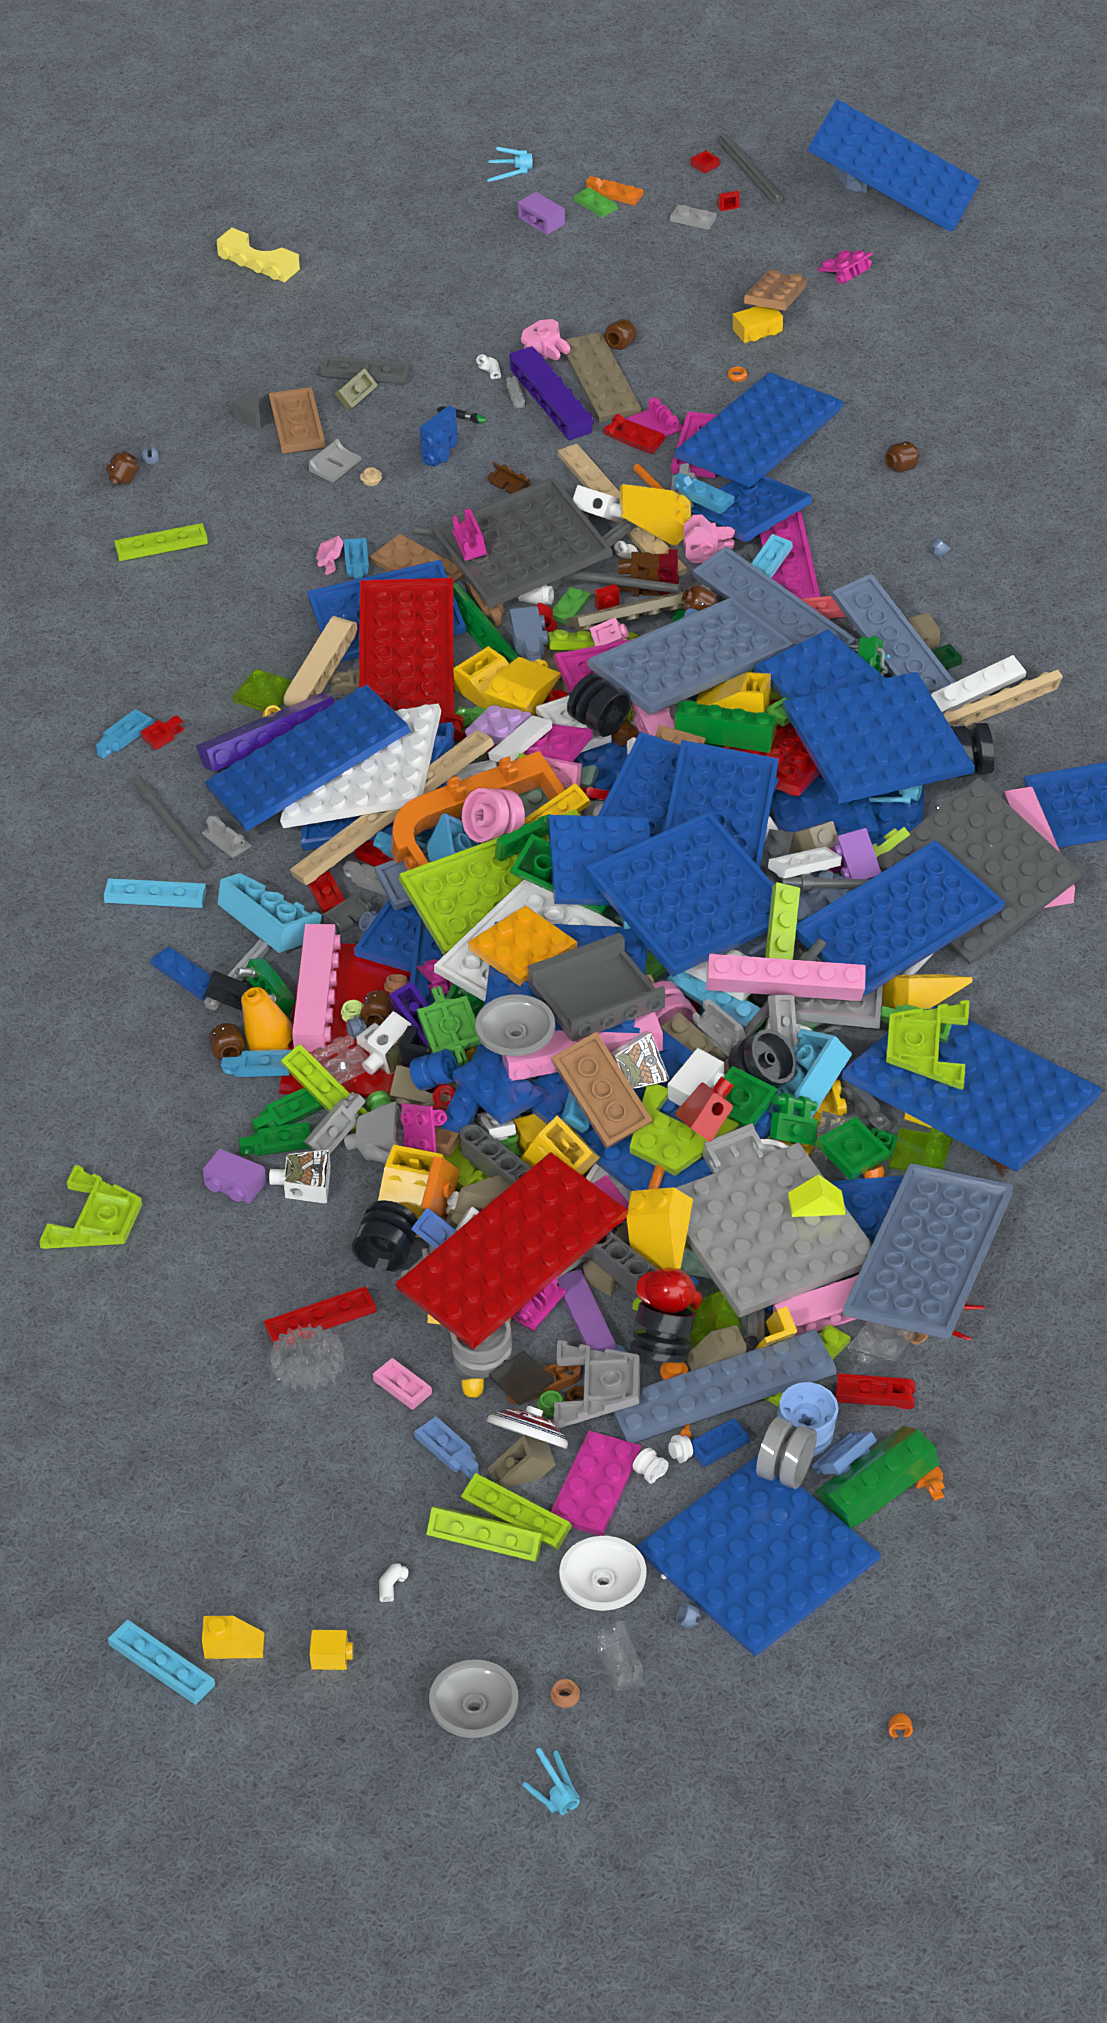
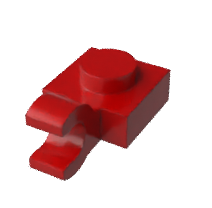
[140,715,185,750]

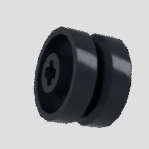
[951,721,995,778]
[729,1029,797,1087]

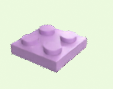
[465,705,531,744]

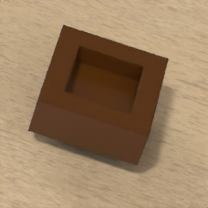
[611,721,639,747]

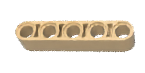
[284,616,357,707]

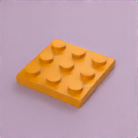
[468,905,578,987]

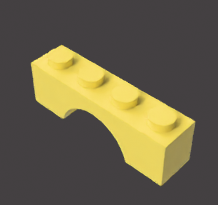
[217,228,300,282]

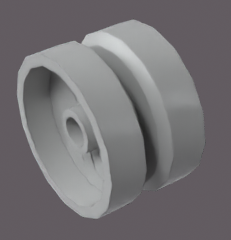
[450,1320,513,1378]
[756,1417,817,1489]

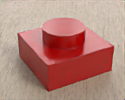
[691,150,720,174]
[594,584,619,610]

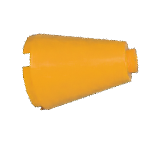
[241,987,293,1051]

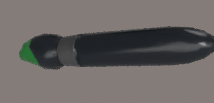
[437,406,486,424]

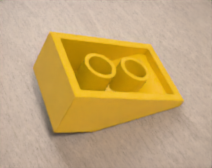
[620,484,691,545]
[484,657,561,716]
[881,974,972,1009]
[626,1187,693,1269]

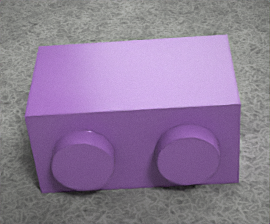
[518,192,565,235]
[833,828,881,879]
[203,1149,266,1204]

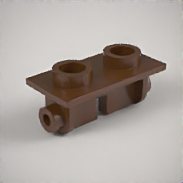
[488,462,531,494]

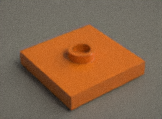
[421,1156,460,1220]

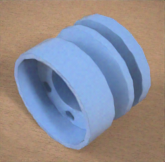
[777,1382,838,1457]

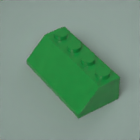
[675,701,777,753]
[510,834,610,915]
[815,1426,939,1529]

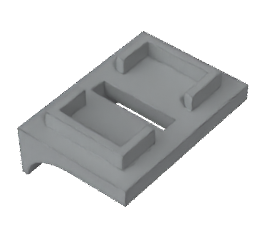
[309,438,362,483]

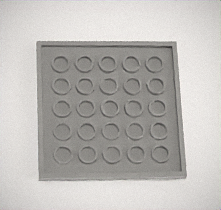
[676,1143,872,1318]

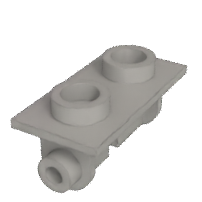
[202,816,252,859]

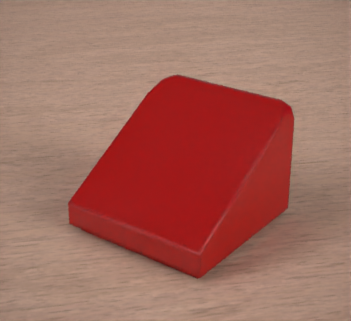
[716,190,740,211]

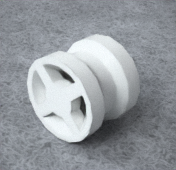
[633,1448,668,1484]

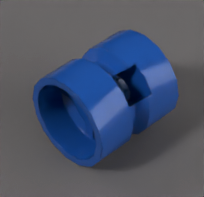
[410,1049,459,1091]

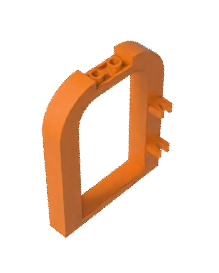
[391,751,583,870]

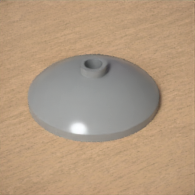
[476,994,555,1056]
[429,1659,518,1738]

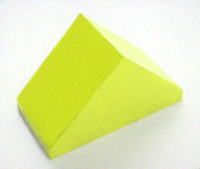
[788,1174,846,1217]

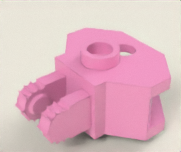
[521,319,570,360]
[683,515,735,563]

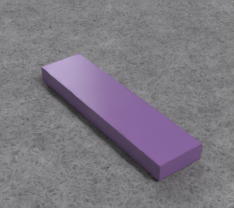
[557,1269,616,1352]

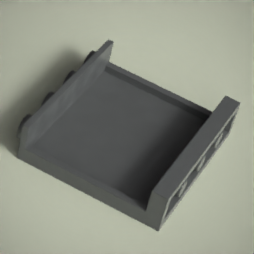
[528,933,665,1042]

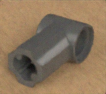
[741,1308,765,1348]

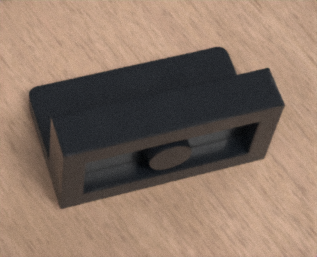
[204,971,253,1011]
[399,1026,431,1068]

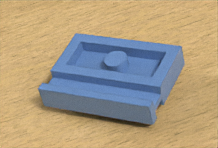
[811,1432,877,1475]

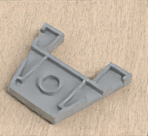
[554,1340,640,1428]

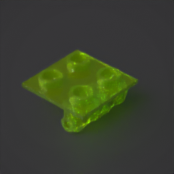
[889,1127,951,1171]
[687,1291,741,1349]

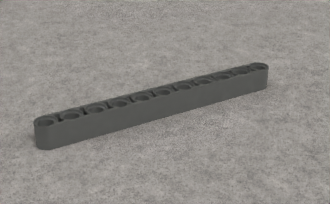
[460,1124,657,1301]

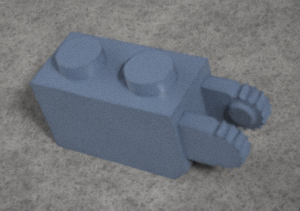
[510,606,548,662]

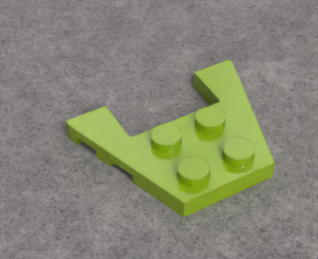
[886,1000,970,1089]
[630,1083,738,1176]
[39,1165,142,1249]

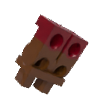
[618,549,679,597]

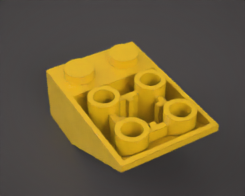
[453,646,509,708]
[696,672,771,713]
[521,1116,600,1175]
[378,1145,444,1238]

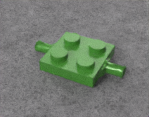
[417,986,482,1066]

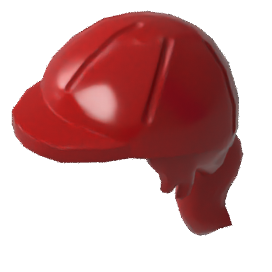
[636,1267,703,1313]

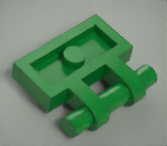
[769,1093,818,1146]

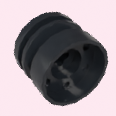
[567,673,631,737]
[352,1200,418,1272]
[630,1301,696,1363]

